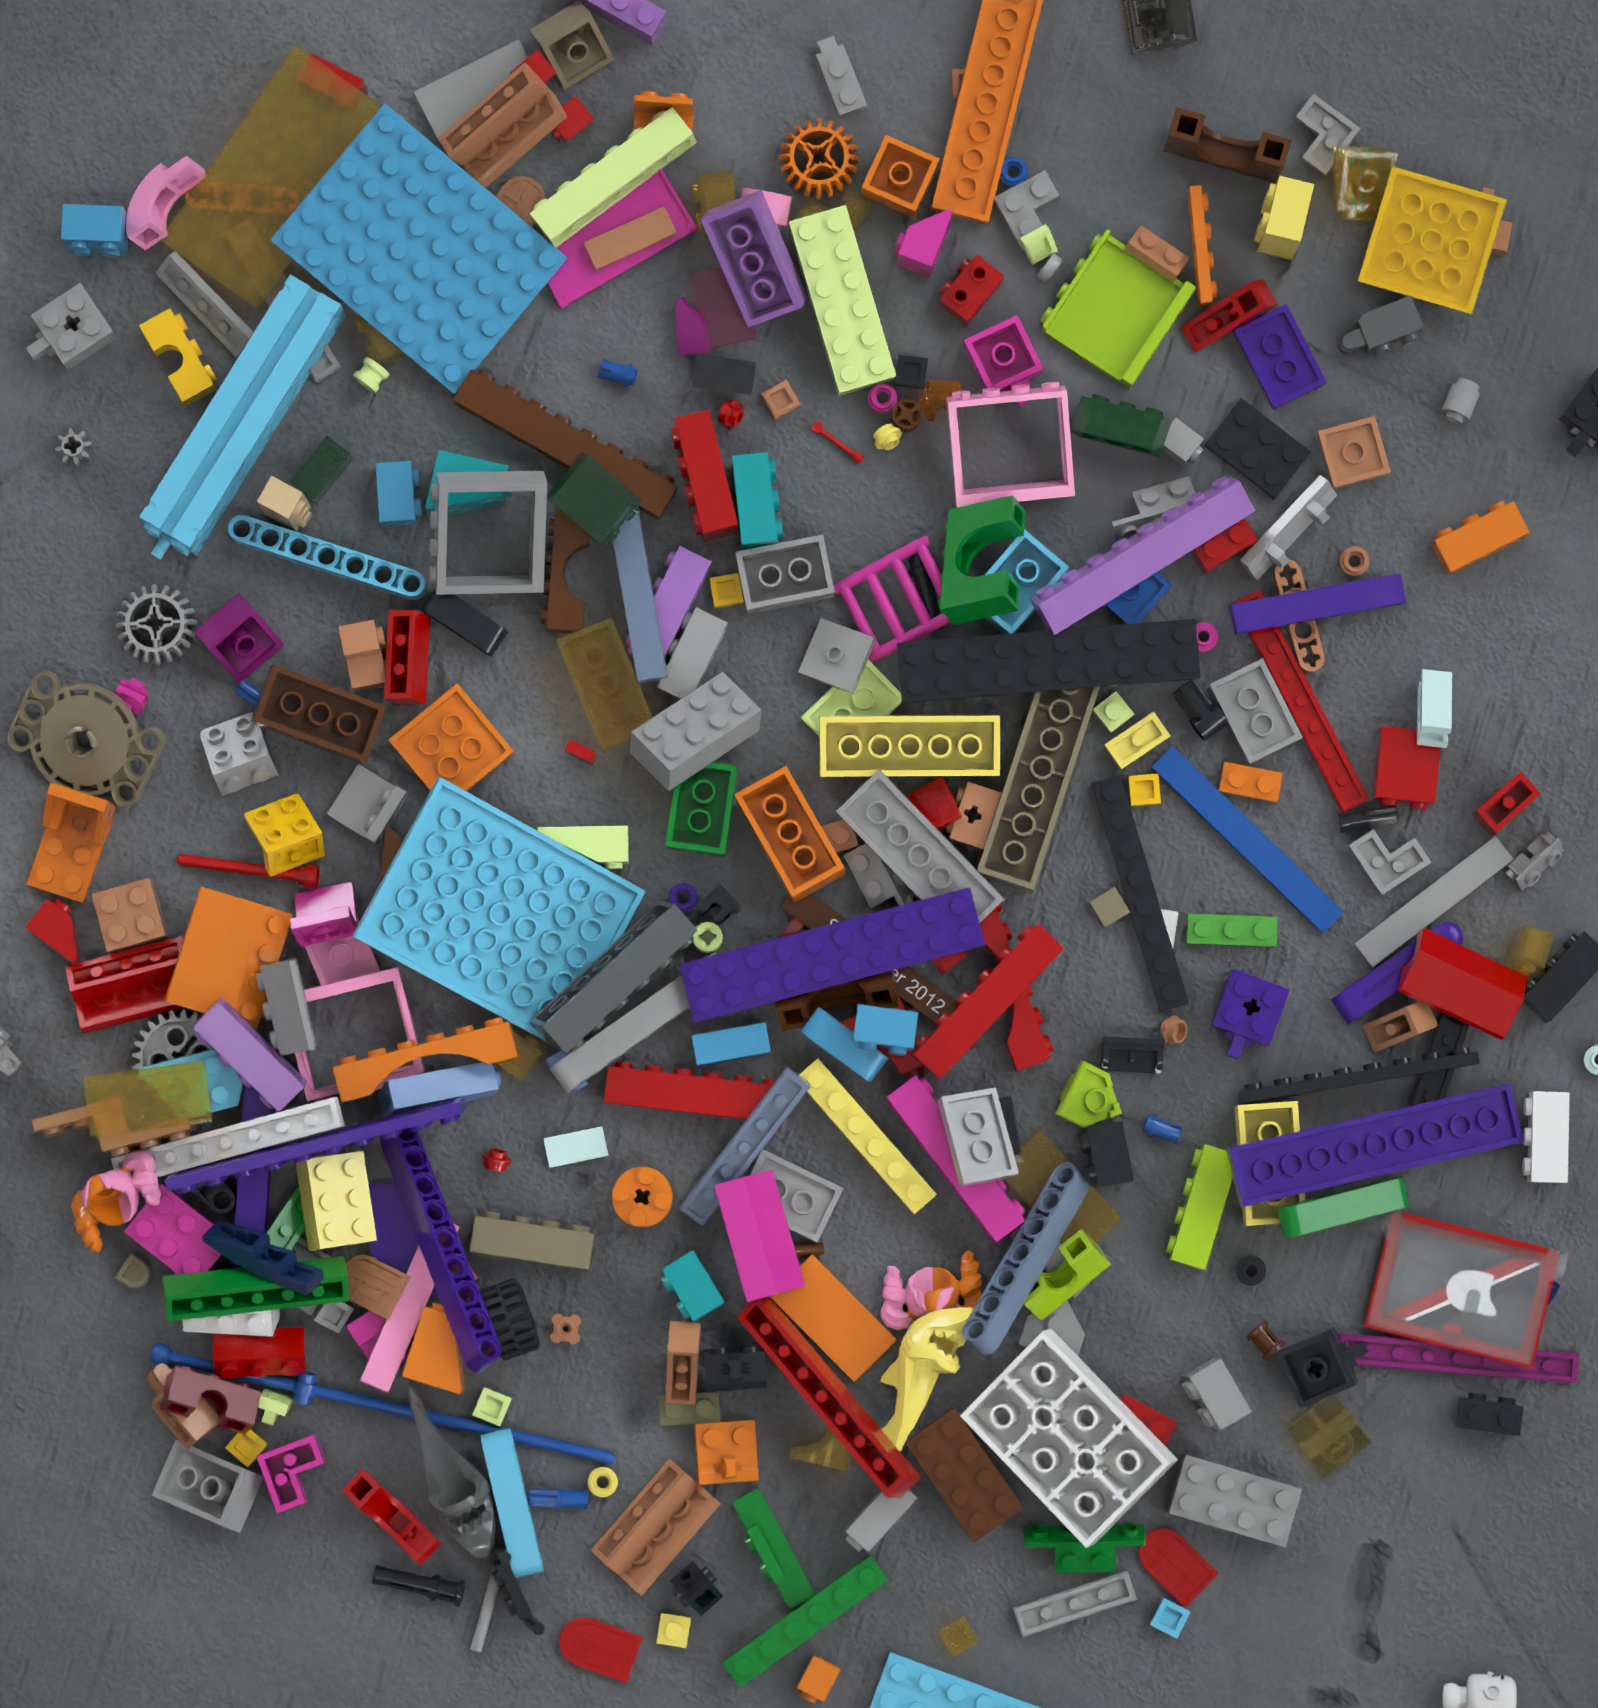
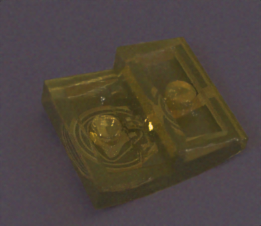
[1286,1394,1372,1479]

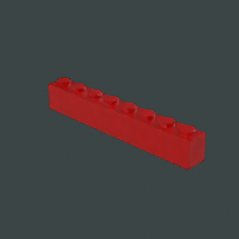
[737,1297,921,1498]

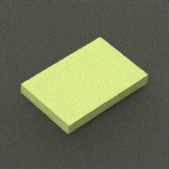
[801,660,902,737]

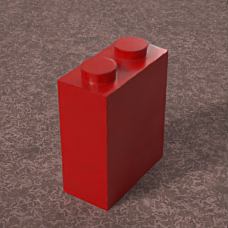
[1372,726,1441,810]

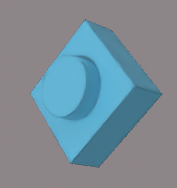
[1149,1597,1191,1638]

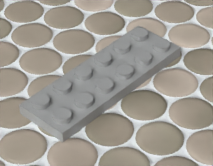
[836,769,1004,923]

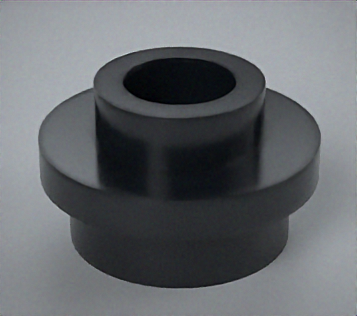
[1236,1256,1266,1286]

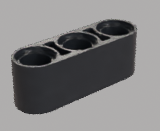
[421,589,508,657]

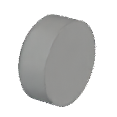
[1036,253,1062,282]

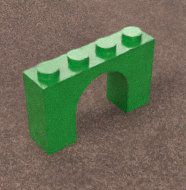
[938,495,1026,625]

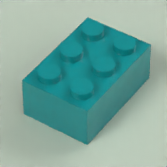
[732,452,783,550]
[660,1250,725,1322]

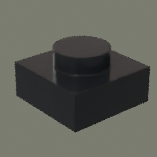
[895,355,928,390]

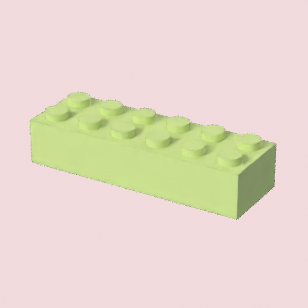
[788,205,896,396]

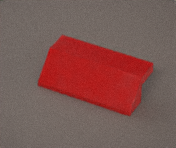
[1398,928,1527,1040]
[65,936,184,1034]

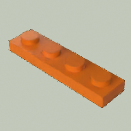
[1187,185,1217,308]

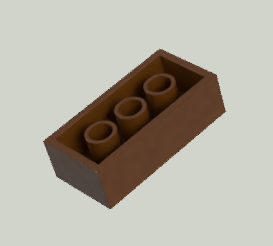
[249,664,386,764]
[905,1407,1024,1543]

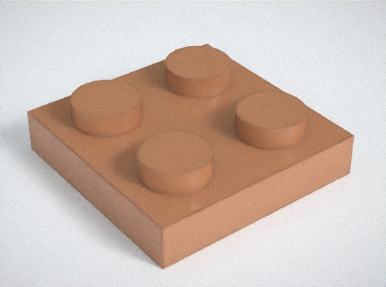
[1317,416,1391,489]

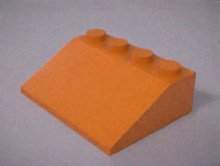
[164,886,293,1029]

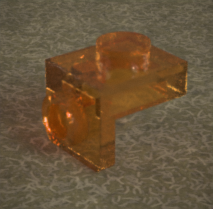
[919,380,966,421]

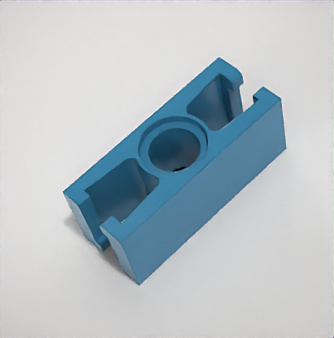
[692,1022,771,1066]

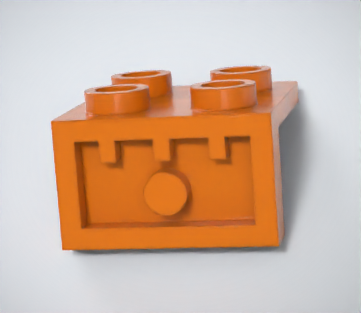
[633,91,694,133]

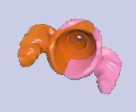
[71,1150,161,1253]
[880,1250,982,1330]

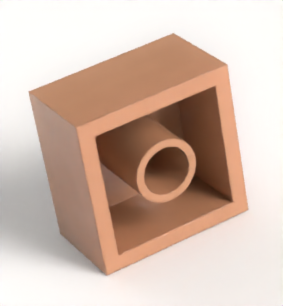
[91,878,169,954]

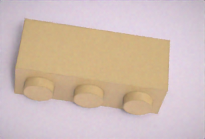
[257,476,312,532]

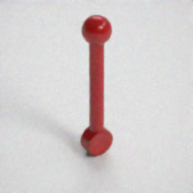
[811,422,863,463]

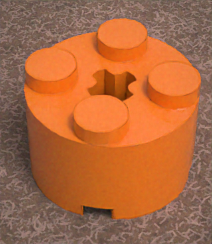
[612,1167,673,1228]

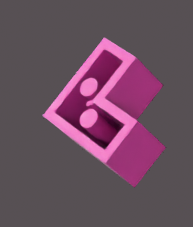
[256,1434,327,1513]

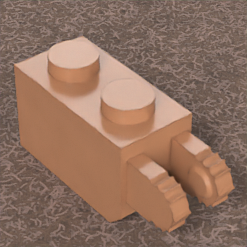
[146,1363,219,1450]

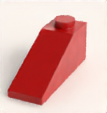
[1181,279,1278,352]

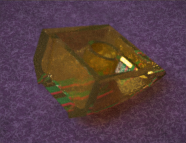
[1333,146,1397,220]

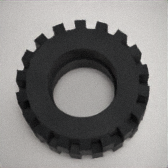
[480,1277,540,1361]

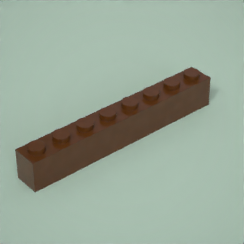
[453,370,678,521]

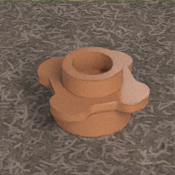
[550,1314,581,1344]

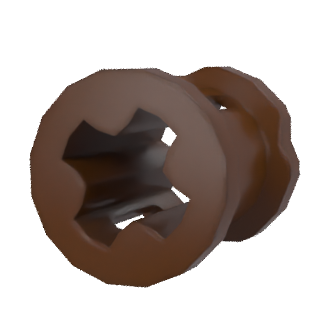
[1246,1320,1285,1360]

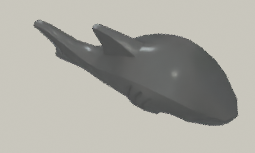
[408,1385,496,1558]

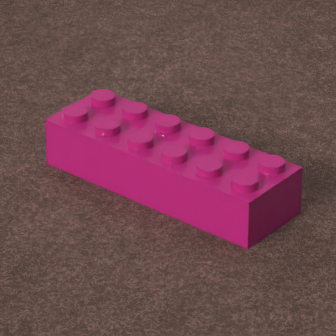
[885,1075,1025,1243]

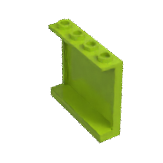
[1040,229,1196,390]

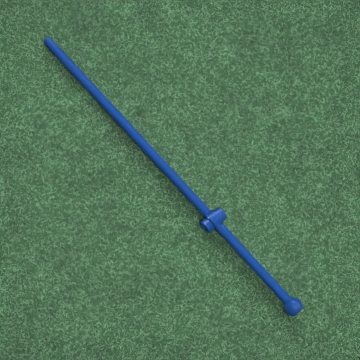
[150,1343,616,1464]

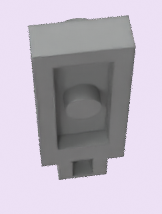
[815,36,867,118]

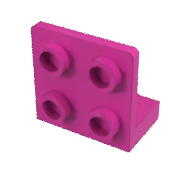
[290,882,358,947]

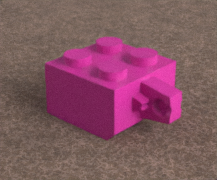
[962,315,1043,408]

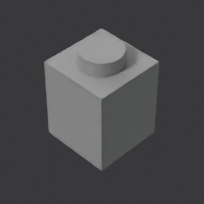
[1162,417,1204,467]

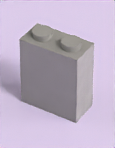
[845,1490,917,1552]

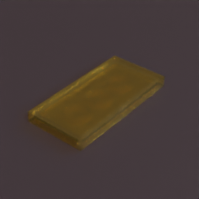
[1004,1130,1122,1243]

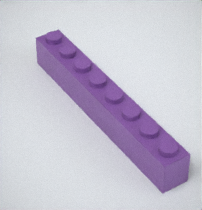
[1030,476,1255,635]

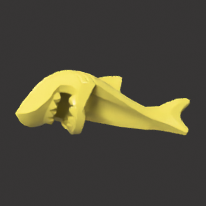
[880,1307,974,1452]

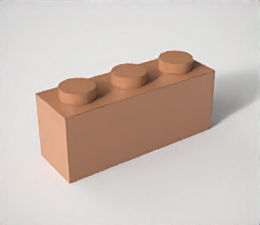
[665,1320,701,1405]

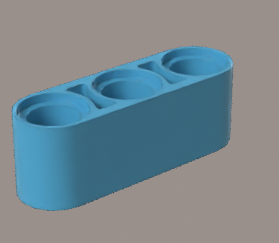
[801,1007,889,1082]

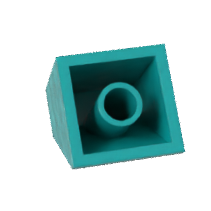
[425,450,513,517]

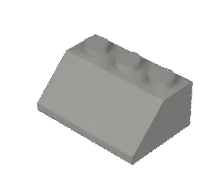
[256,958,316,1056]

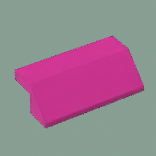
[714,1170,805,1302]

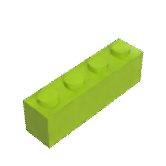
[1165,1144,1233,1270]

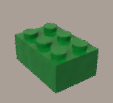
[665,762,738,858]

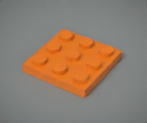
[388,683,515,792]

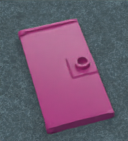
[540,169,698,309]

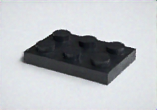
[1204,398,1311,500]

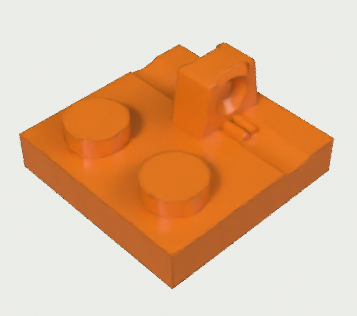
[694,1420,759,1485]

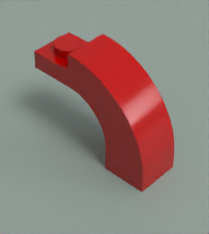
[342,1468,442,1565]

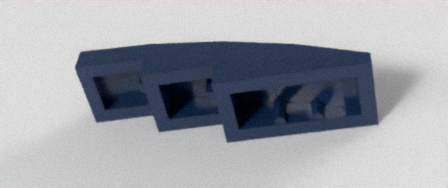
[202,1220,324,1295]

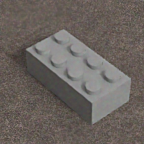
[630,672,762,791]
[1166,1454,1302,1548]

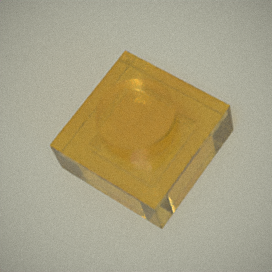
[938,1615,979,1658]

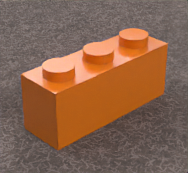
[1431,500,1530,576]

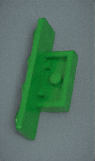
[733,1489,815,1608]
[1023,1522,1146,1573]

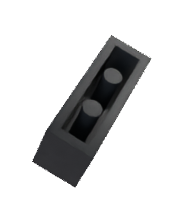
[1523,931,1598,1023]

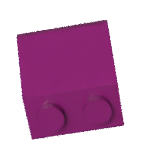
[194,593,284,683]

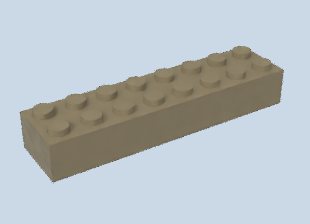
[977,688,1099,893]

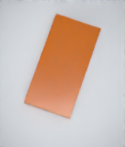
[769,1254,897,1382]

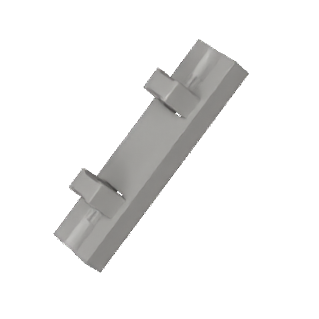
[1240,475,1337,581]

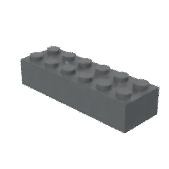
[529,900,698,1053]

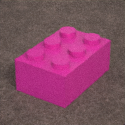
[124,1184,224,1275]

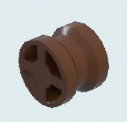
[891,399,921,432]

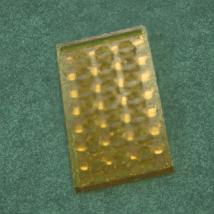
[160,45,382,309]

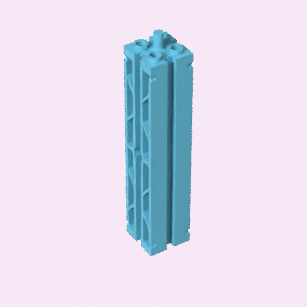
[139,274,346,560]

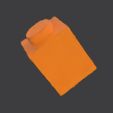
[797,1654,841,1704]

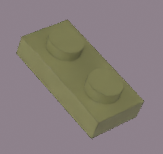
[659,1392,721,1426]

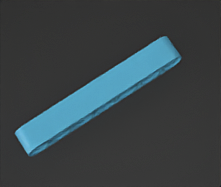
[228,515,426,600]

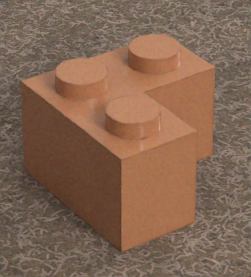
[338,620,387,692]

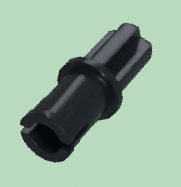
[1338,806,1399,833]

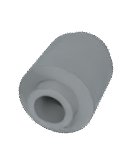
[1442,378,1480,424]

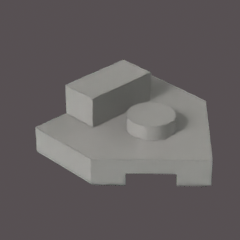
[1018,1300,1085,1356]

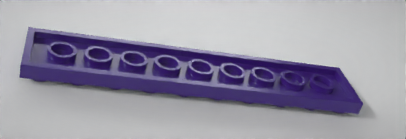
[679,887,985,1023]
[1226,1083,1524,1207]
[164,1097,466,1194]

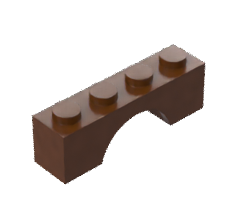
[541,510,592,635]
[775,970,900,1032]

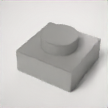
[311,1302,354,1334]

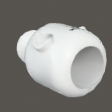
[1442,1671,1517,1708]

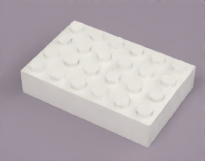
[960,1329,1178,1548]

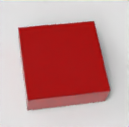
[565,740,597,766]

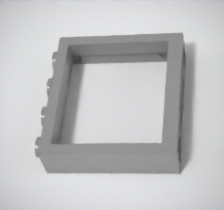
[429,471,547,595]

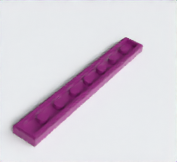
[1338,1333,1579,1383]

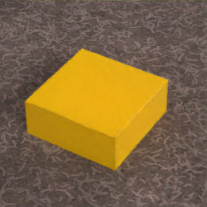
[709,573,744,609]
[1128,774,1161,807]
[225,1429,268,1467]

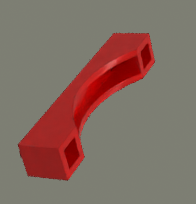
[980,904,1054,1072]

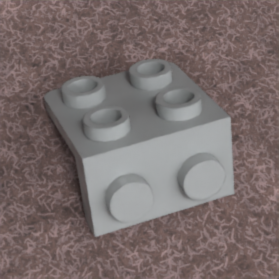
[200,712,278,796]

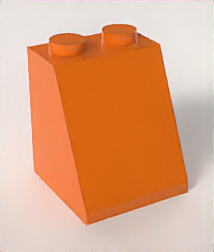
[402,1302,465,1394]

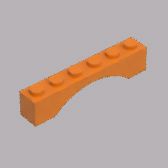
[333,1017,519,1102]

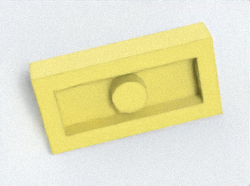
[1104,712,1170,770]

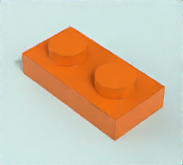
[1218,762,1283,803]

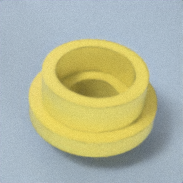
[873,423,902,450]
[588,1467,618,1497]

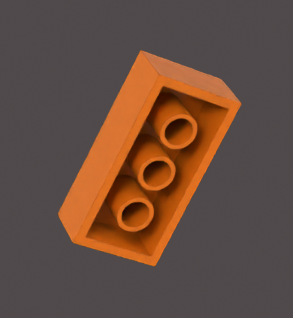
[734,766,846,904]

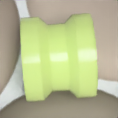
[352,357,390,393]
[693,922,723,953]

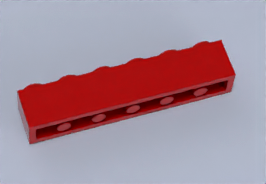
[913,924,1064,1080]
[604,1061,783,1124]

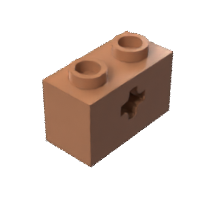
[945,782,1002,852]

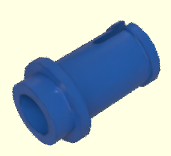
[598,359,638,387]
[1142,1114,1183,1144]

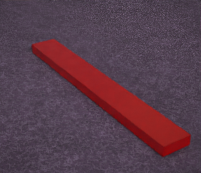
[1232,589,1369,814]

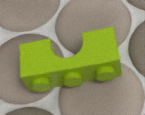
[1024,1229,1111,1321]

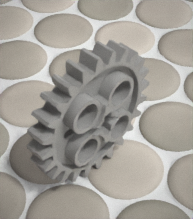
[132,1010,214,1104]

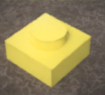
[657,1613,691,1648]

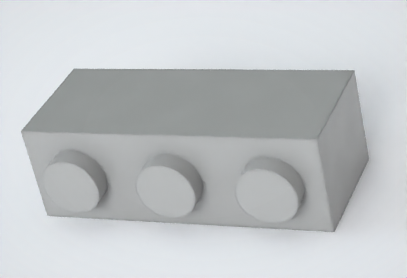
[654,607,728,701]

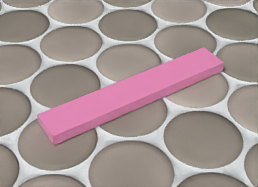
[360,1224,460,1393]

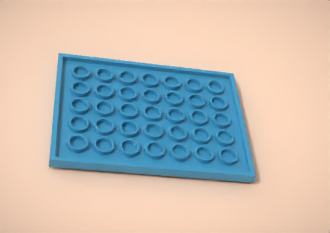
[270,103,567,395]

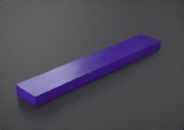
[1229,573,1406,635]

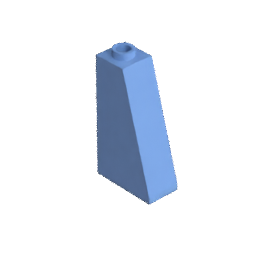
[377,1062,501,1118]

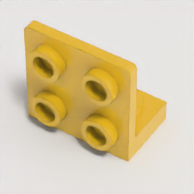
[244,793,325,877]

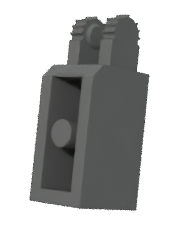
[1339,295,1424,355]

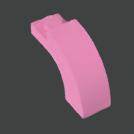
[126,156,207,250]

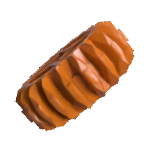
[779,118,859,199]

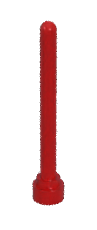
[176,854,320,889]

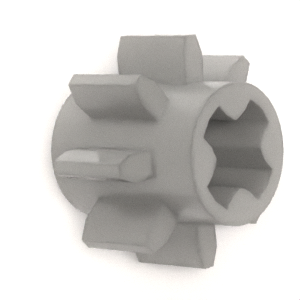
[55,428,93,467]

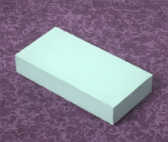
[543,1126,608,1168]

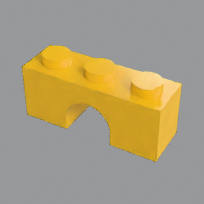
[139,308,217,407]

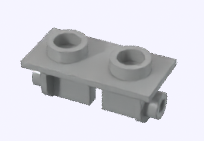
[1505,832,1564,892]

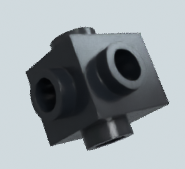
[670,1561,724,1616]

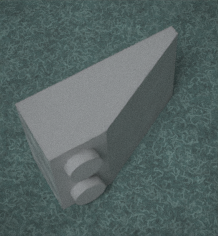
[151,1440,264,1533]

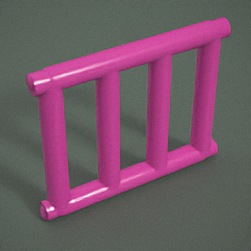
[833,535,951,663]

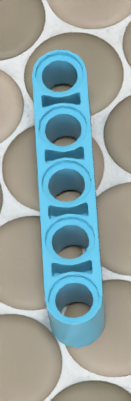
[481,1428,544,1578]

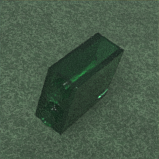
[547,452,642,546]

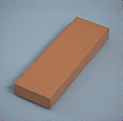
[584,206,677,271]

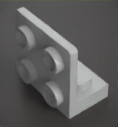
[327,765,409,846]

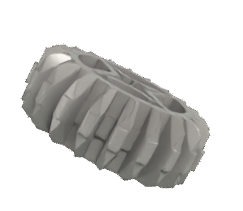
[116,584,197,665]

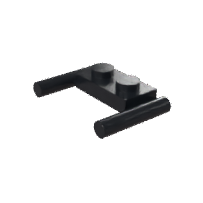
[490,1544,545,1635]

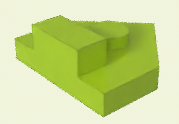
[1055,1060,1122,1128]

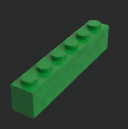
[162,1256,349,1322]
[723,1554,888,1688]

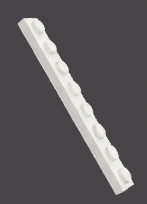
[111,1097,345,1177]

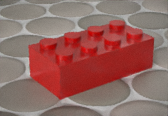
[670,410,738,542]

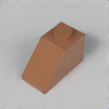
[1362,1002,1438,1053]

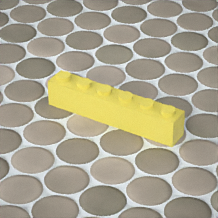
[799,1059,937,1215]

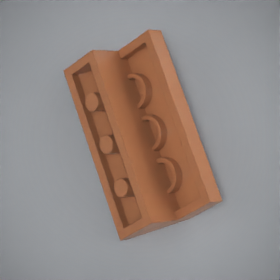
[439,63,567,188]
[591,1458,721,1596]

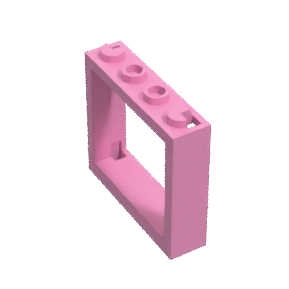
[946,382,1075,508]
[295,966,425,1102]

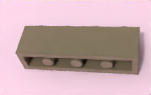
[470,1211,595,1270]

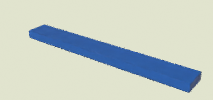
[1151,746,1344,934]

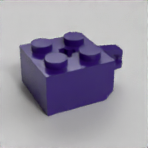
[1211,969,1290,1060]

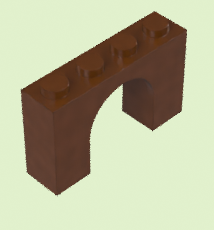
[1163,107,1292,183]

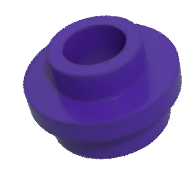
[668,883,698,913]

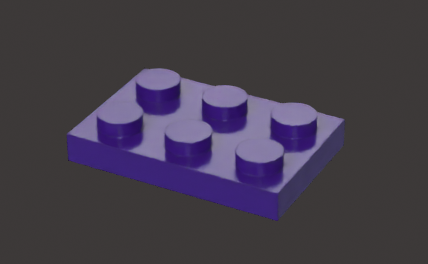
[1233,304,1327,410]

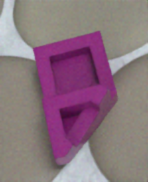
[676,297,710,355]

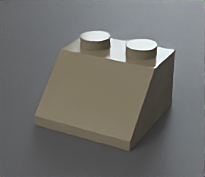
[529,0,615,90]

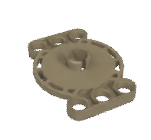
[7,671,166,807]

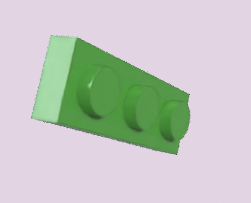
[1186,914,1278,947]

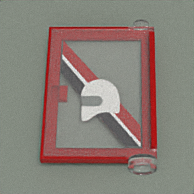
[1364,1210,1569,1369]

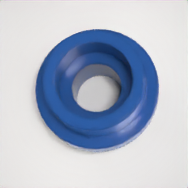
[1000,157,1028,187]

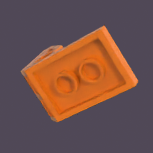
[26,782,115,904]

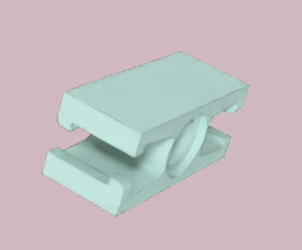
[1417,669,1452,748]

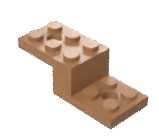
[32,1097,197,1157]

